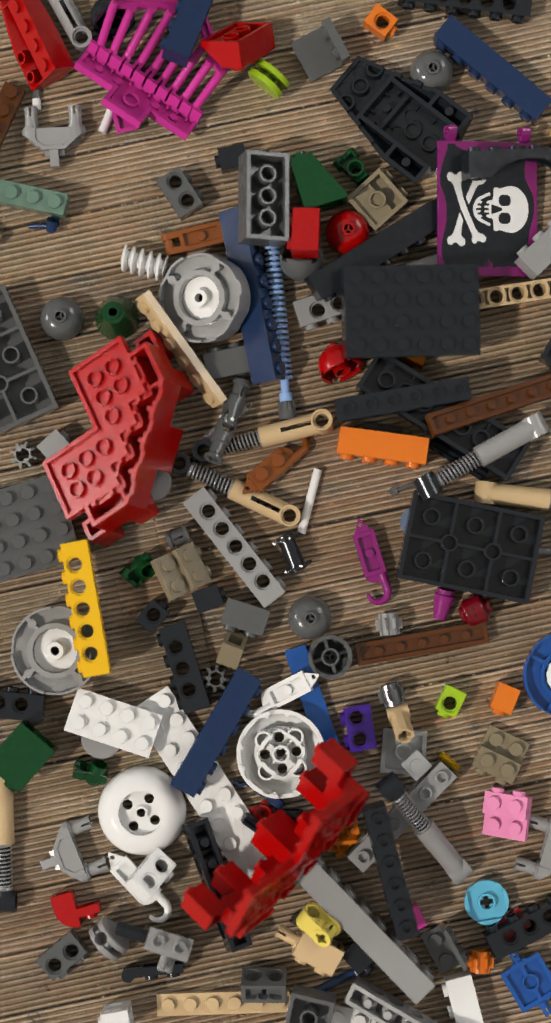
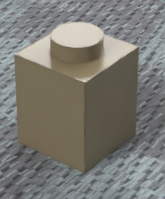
[216,630,248,670]

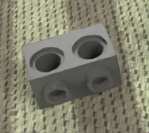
[156,166,204,221]
[36,928,89,981]
[241,967,287,1003]

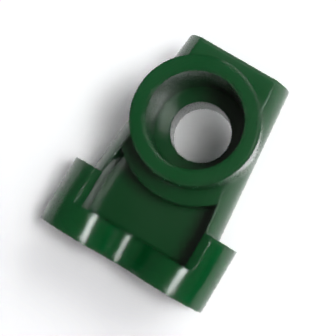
[333,147,370,186]
[119,552,155,588]
[72,759,108,786]

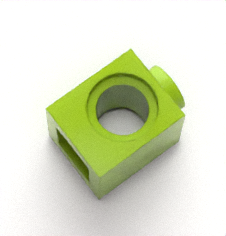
[434,683,467,720]

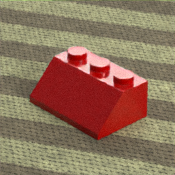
[200,21,275,71]

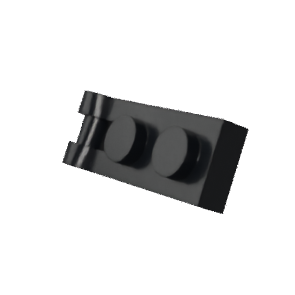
[121,960,185,983]

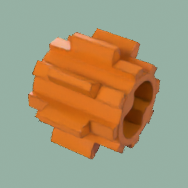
[467,948,494,974]

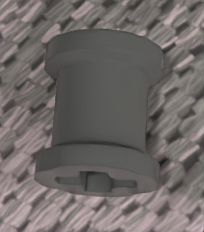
[164,524,192,550]

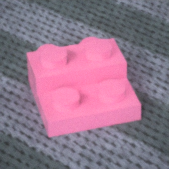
[482,786,533,842]

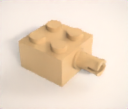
[274,923,345,977]

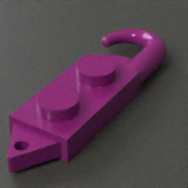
[352,519,392,605]

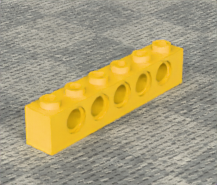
[57,539,112,678]

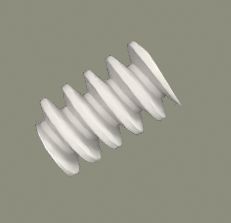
[120,244,169,281]

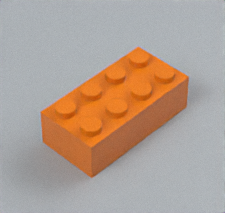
[336,426,429,470]

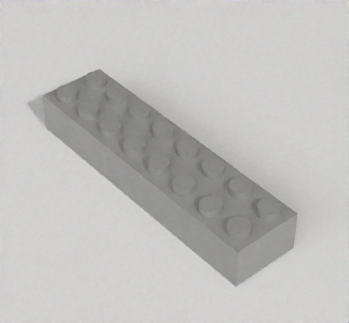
[297,855,435,1004]

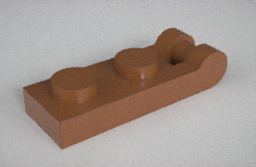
[161,220,224,257]

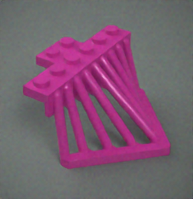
[74,0,228,140]

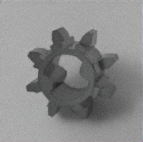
[202,664,230,692]
[377,681,406,708]

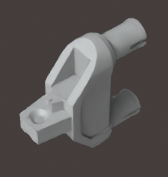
[22,105,86,169]
[513,814,551,880]
[40,815,110,882]

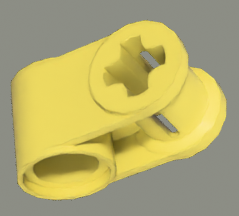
[296,902,341,947]

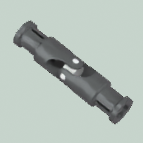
[204,378,252,465]

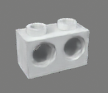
[124,847,177,902]
[98,1000,134,1023]

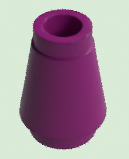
[433,587,456,621]

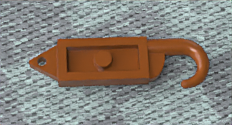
[242,437,310,495]

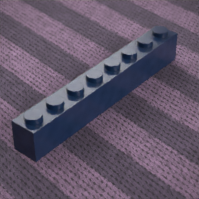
[218,206,286,385]

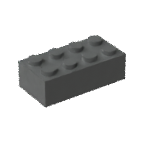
[238,149,289,247]
[285,984,338,1023]

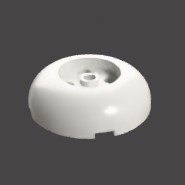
[236,709,324,799]
[98,766,187,855]

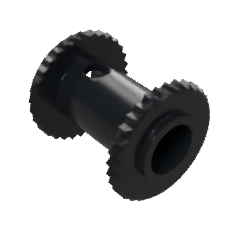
[271,531,312,574]

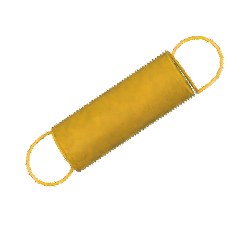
[434,748,464,775]

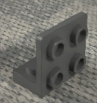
[291,17,350,82]
[420,922,469,975]

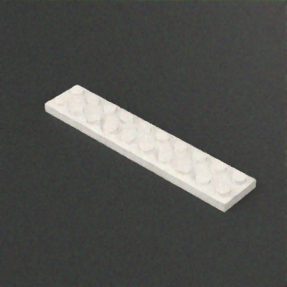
[135,686,267,879]

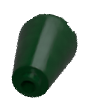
[95,296,139,340]

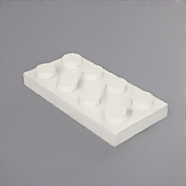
[64,688,163,758]

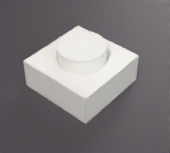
[401,749,432,781]

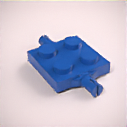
[499,950,551,1017]

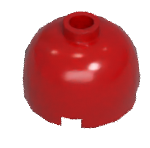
[325,210,370,254]
[318,342,364,384]

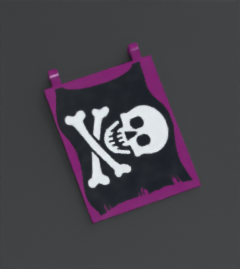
[437,124,537,277]

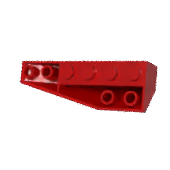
[0,0,74,92]

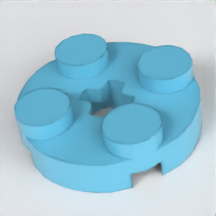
[464,879,509,925]

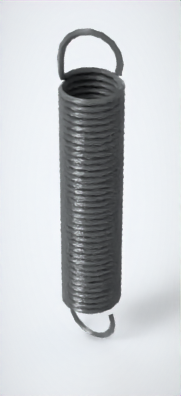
[354,421,411,435]

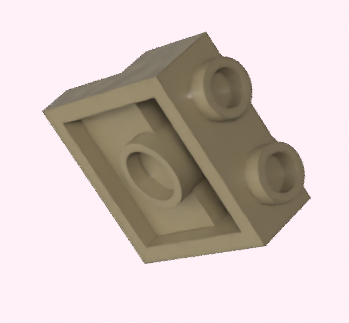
[347,168,410,231]
[150,541,212,602]
[470,724,530,786]

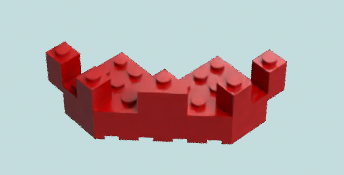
[42,329,194,547]
[180,737,370,939]

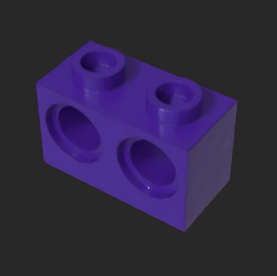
[340,702,377,752]

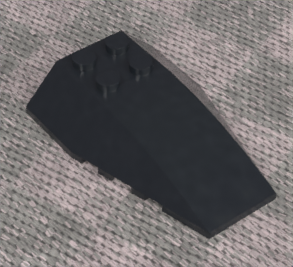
[330,56,474,185]

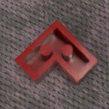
[287,207,321,258]

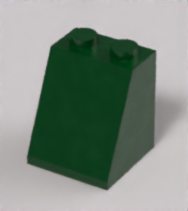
[289,151,348,212]
[0,721,59,793]

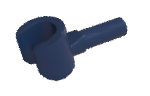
[28,216,59,233]

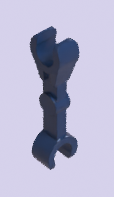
[234,772,285,809]

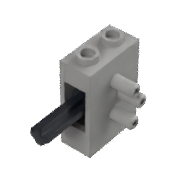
[115,922,194,973]

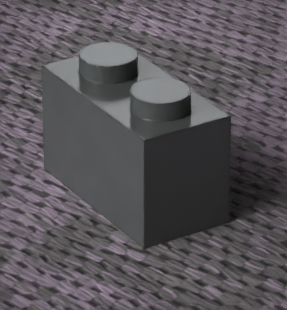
[203,343,250,381]
[220,597,270,639]

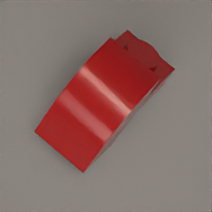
[50,888,102,927]

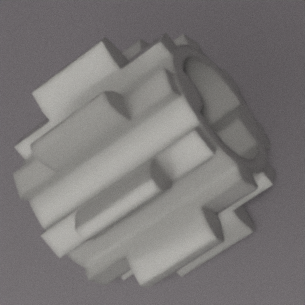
[10,442,38,469]
[375,612,403,636]

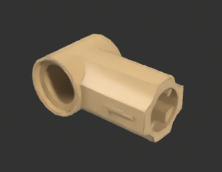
[385,702,415,744]

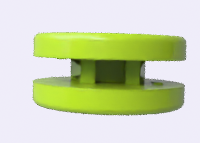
[248,59,290,99]

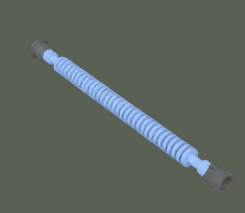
[262,150,296,420]

